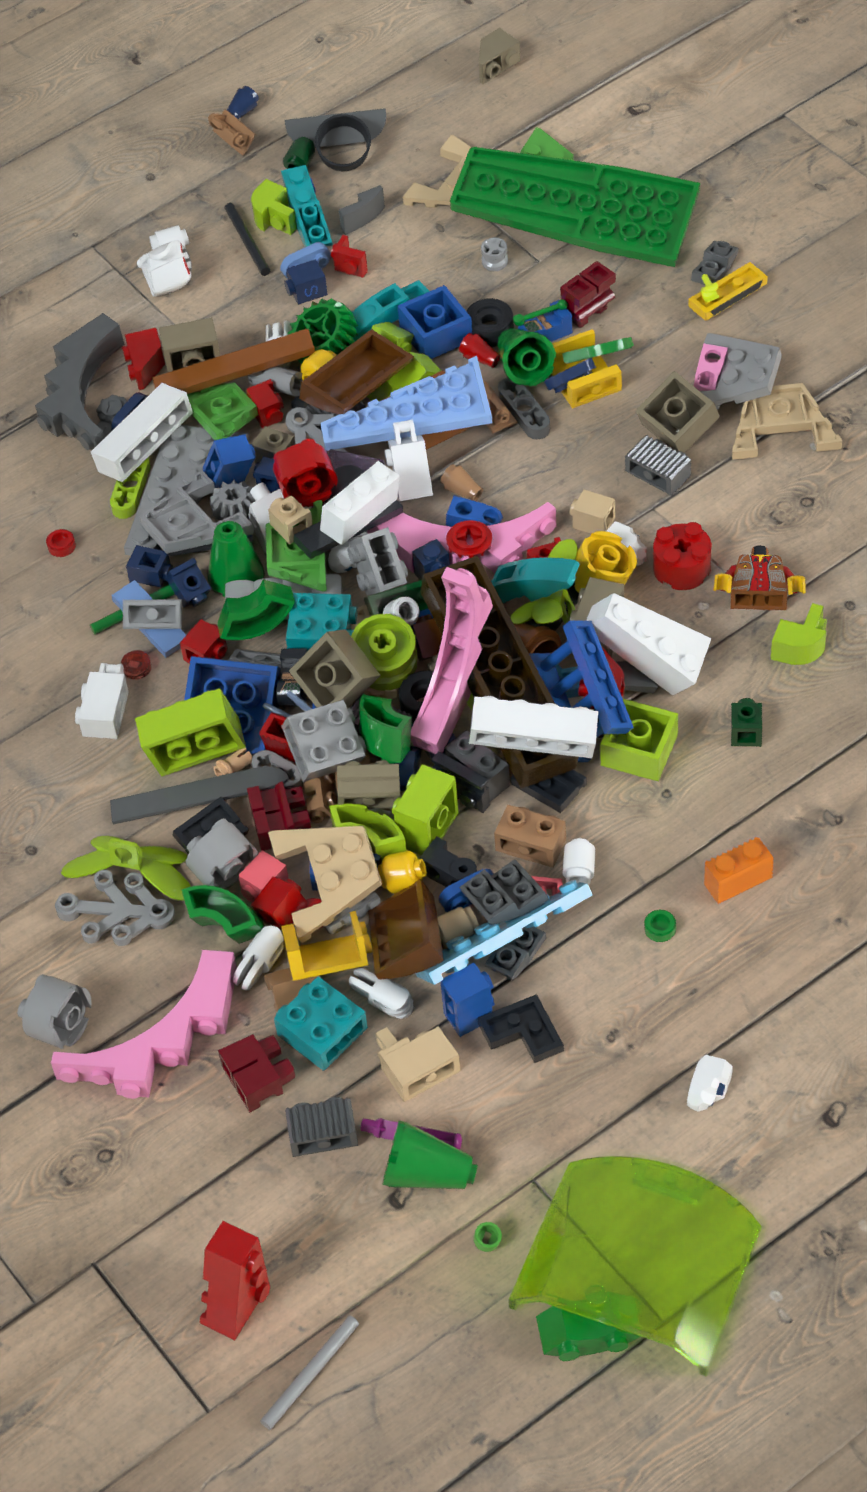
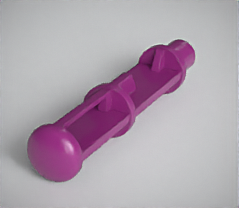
[360,1118,462,1150]

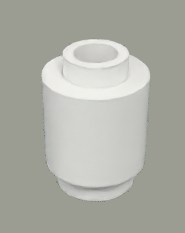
[149,225,189,250]
[383,597,420,625]
[563,838,595,885]

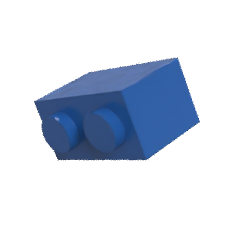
[202,434,255,488]
[440,962,495,1037]

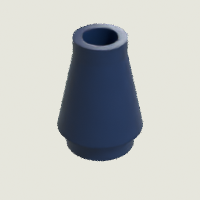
[227,86,259,119]

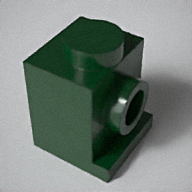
[731,698,762,747]

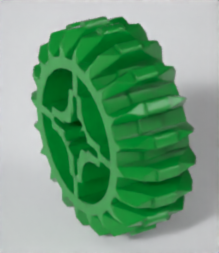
[287,298,358,364]

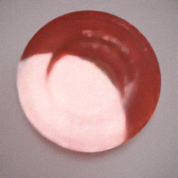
[121,650,152,680]

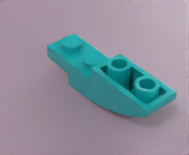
[281,165,333,247]
[352,280,430,342]
[491,557,580,604]

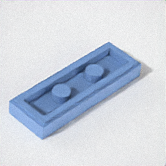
[112,580,186,658]

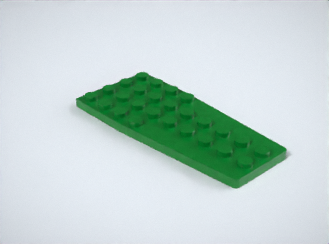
[450,147,700,267]

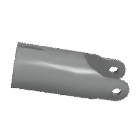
[248,366,303,396]

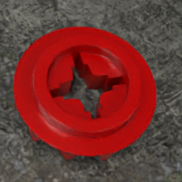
[446,520,493,559]

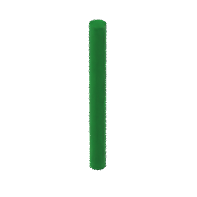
[90,579,195,635]

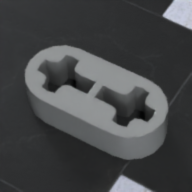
[251,750,303,789]

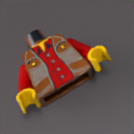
[713,545,806,610]

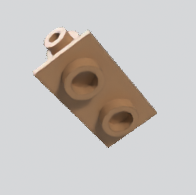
[208,109,256,156]
[483,381,517,433]
[304,773,338,823]

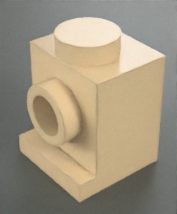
[268,495,313,544]

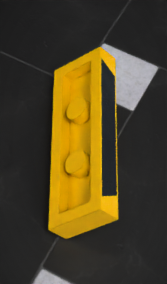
[688,262,768,321]

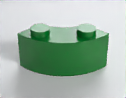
[217,579,295,640]
[359,695,411,764]
[181,885,265,944]
[536,1292,641,1361]

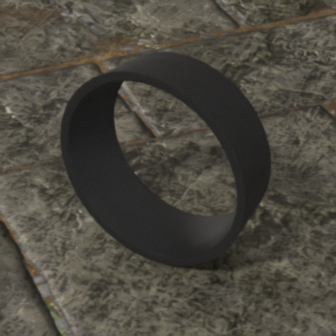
[315,114,371,171]

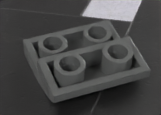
[459,859,549,925]

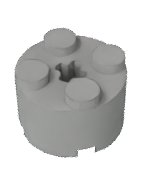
[186,818,258,890]
[18,974,92,1049]

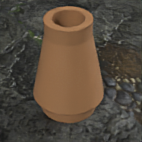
[440,464,483,501]

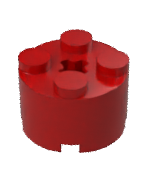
[273,438,338,507]
[653,522,712,590]

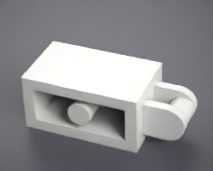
[384,419,433,501]
[75,663,129,739]

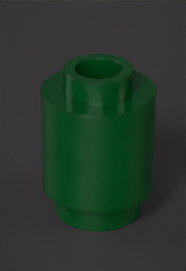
[283,137,315,169]

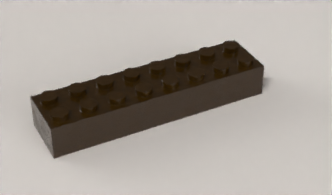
[421,556,579,789]

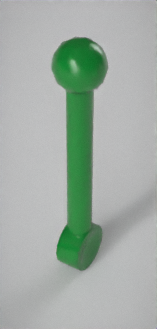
[513,299,568,326]

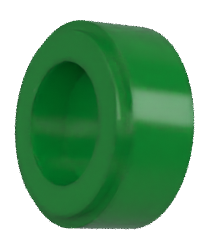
[644,910,676,942]

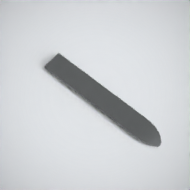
[110,766,289,825]

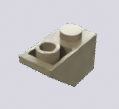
[479,28,520,84]

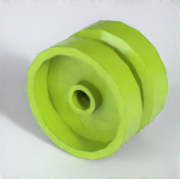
[351,614,417,691]

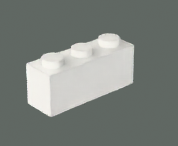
[320,461,400,545]

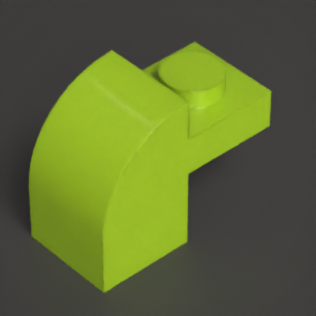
[251,179,297,235]
[771,603,827,665]

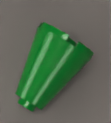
[498,328,556,386]
[207,521,265,597]
[382,1121,478,1189]

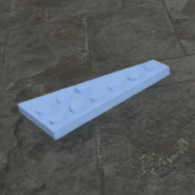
[320,356,492,451]

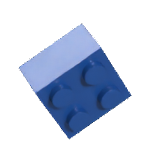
[398,285,472,359]

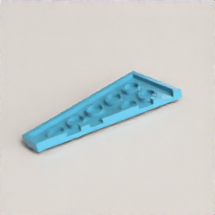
[416,880,592,985]

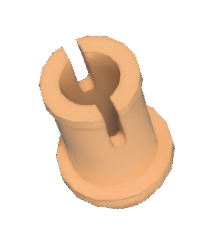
[213,748,252,776]

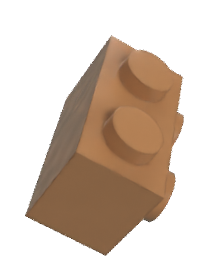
[494,805,566,868]

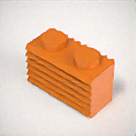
[704,837,774,904]

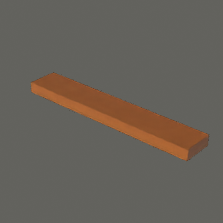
[152,329,315,394]

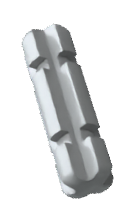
[325,891,381,934]

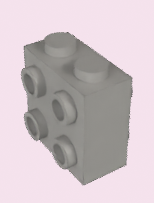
[347,527,408,596]
[281,700,366,782]

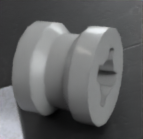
[481,237,508,271]

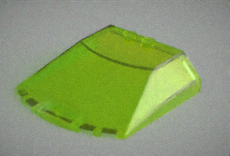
[508,1156,762,1376]

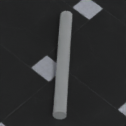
[260,1315,359,1430]

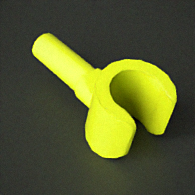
[701,274,719,303]

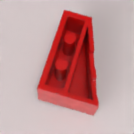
[200,1221,270,1341]

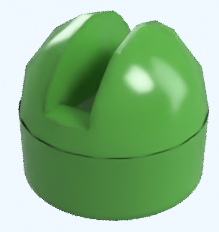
[473,1222,502,1252]

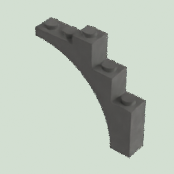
[35,313,125,450]

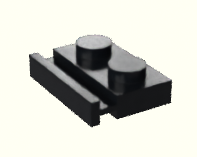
[432,751,490,813]
[511,770,587,814]
[172,797,249,854]

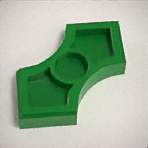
[562,337,633,364]

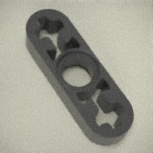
[498,377,550,439]

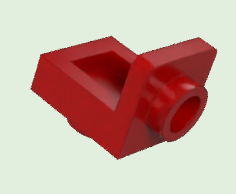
[331,235,368,278]

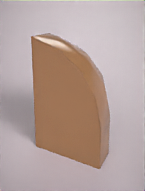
[264,968,321,1012]

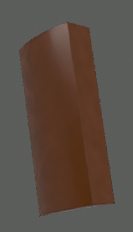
[299,329,414,414]
[368,879,444,979]

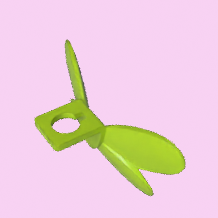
[510,539,578,624]
[61,836,191,901]

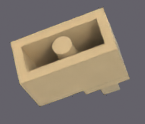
[376,1026,460,1102]

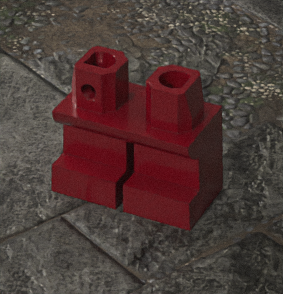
[560,261,616,328]
[247,781,311,851]
[218,1034,296,1113]

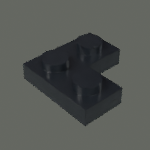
[478,994,564,1063]

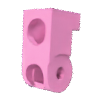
[694,343,728,391]

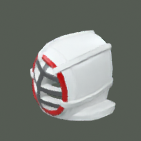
[137,240,192,297]

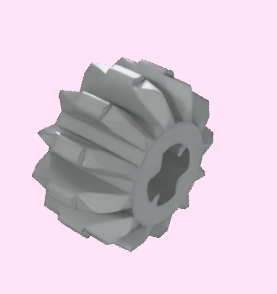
[210,480,255,520]

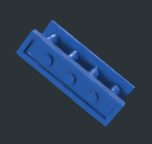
[529,620,634,763]

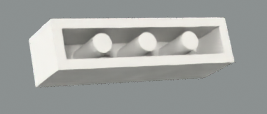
[91,383,193,482]
[469,696,598,758]

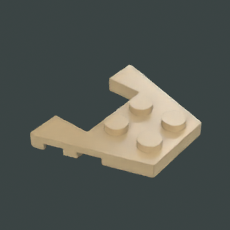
[403,135,472,208]
[732,383,842,460]
[268,826,382,943]

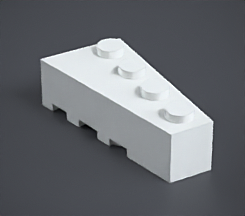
[586,593,711,695]

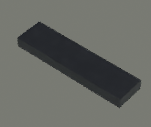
[293,500,403,559]

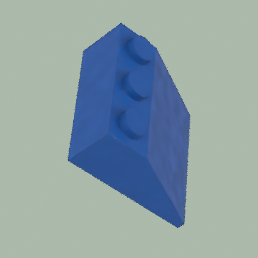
[184,656,280,754]

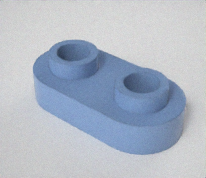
[280,242,331,279]

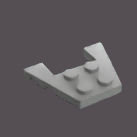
[700,333,782,409]
[139,470,254,554]

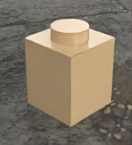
[570,489,615,534]

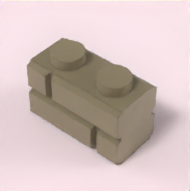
[337,760,400,809]

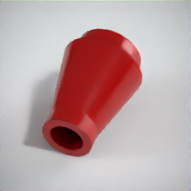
[459,333,501,368]

